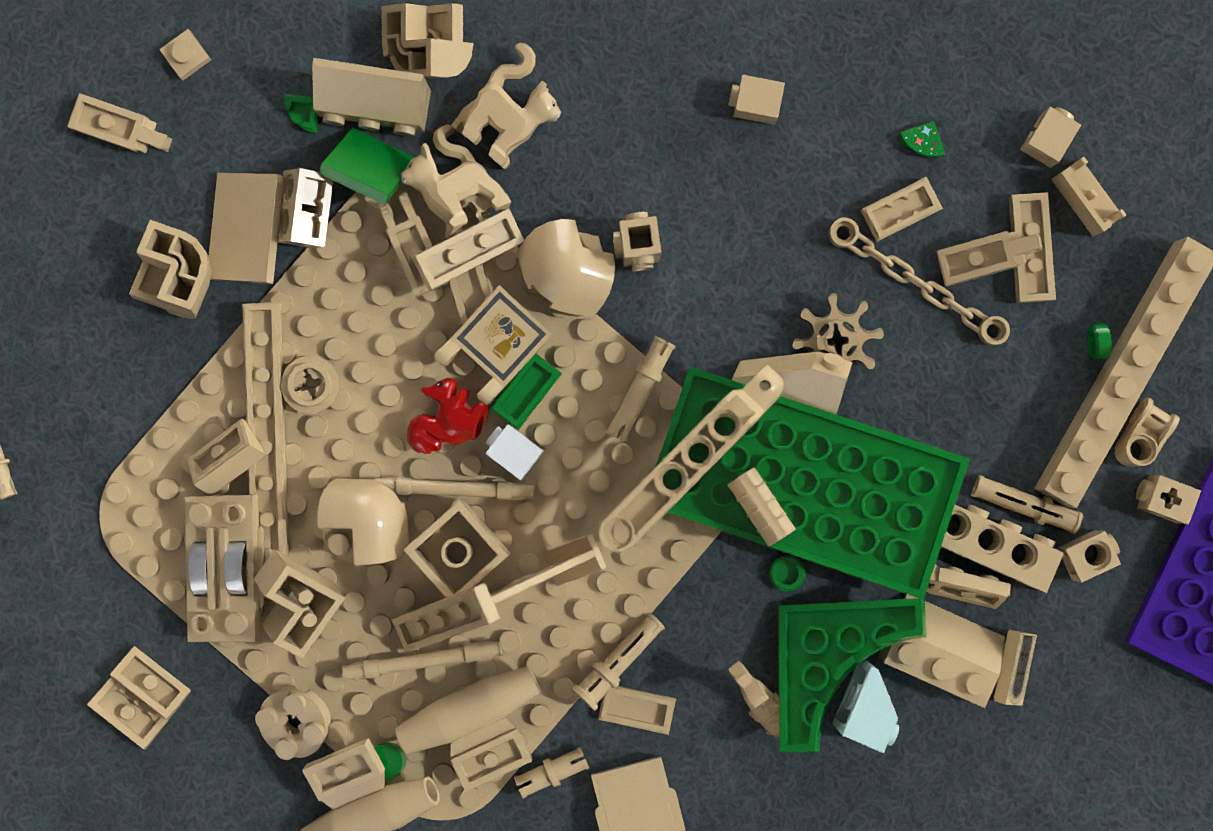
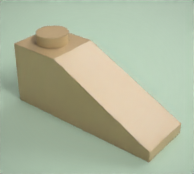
[732,352,853,414]

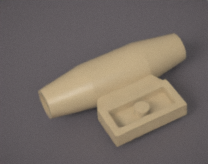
[395,666,541,792]
[300,738,440,831]

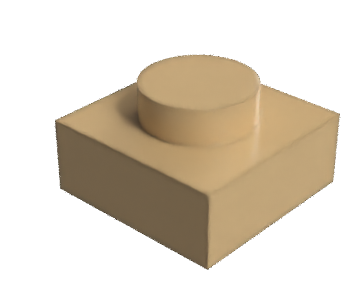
[159,29,211,80]

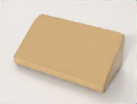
[187,419,265,495]

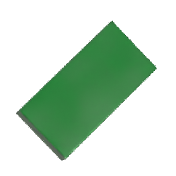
[489,354,562,431]

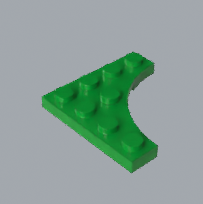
[778,598,926,753]

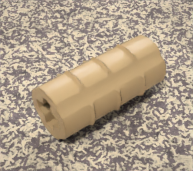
[728,467,796,547]

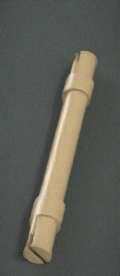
[375,477,534,500]
[342,640,503,681]

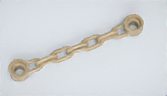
[828,218,1010,346]

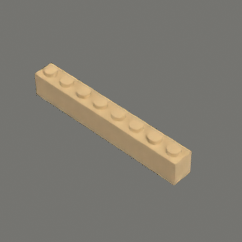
[1034,237,1213,508]

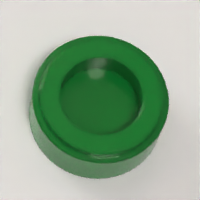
[1086,323,1112,360]
[769,555,805,591]
[374,742,406,781]

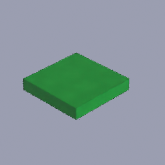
[319,128,415,205]

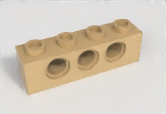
[941,504,1064,593]

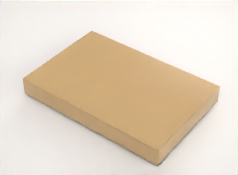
[209,173,284,284]

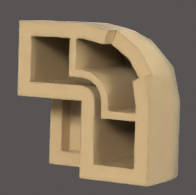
[382,3,473,79]
[517,219,615,318]
[129,220,212,319]
[317,479,409,565]

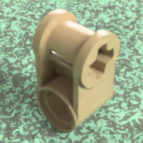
[1115,397,1180,467]

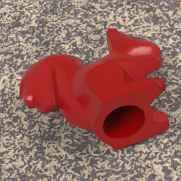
[406,378,490,455]

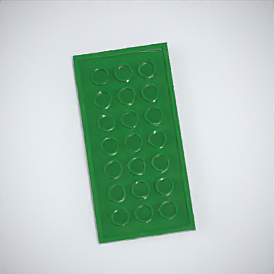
[655,366,970,599]

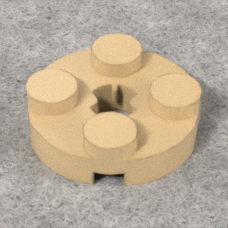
[255,685,331,760]

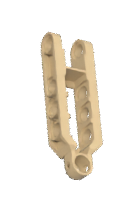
[598,364,784,553]

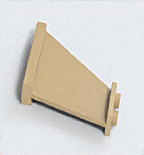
[392,533,607,653]

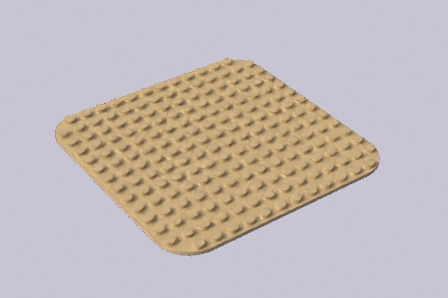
[99,182,721,820]

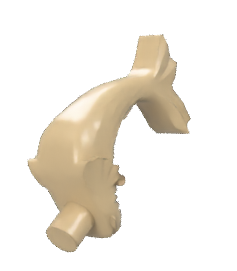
[728,661,779,737]

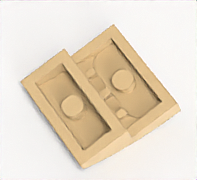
[87,646,191,750]

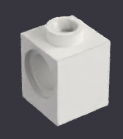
[485,424,544,480]

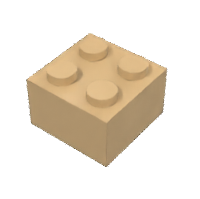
[404,499,511,598]

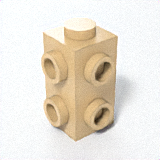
[613,212,662,271]

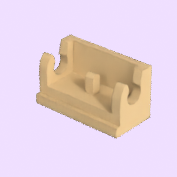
[1051,157,1126,236]

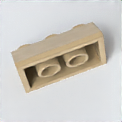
[312,58,431,137]
[877,594,1005,708]

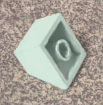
[832,660,899,753]

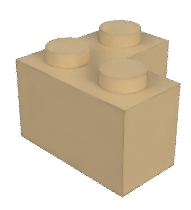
[254,549,345,658]

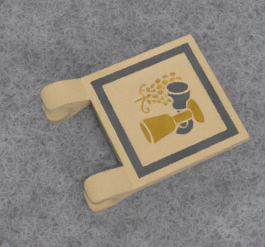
[434,285,553,405]

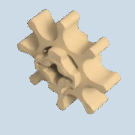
[792,293,884,369]

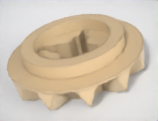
[281,356,340,414]

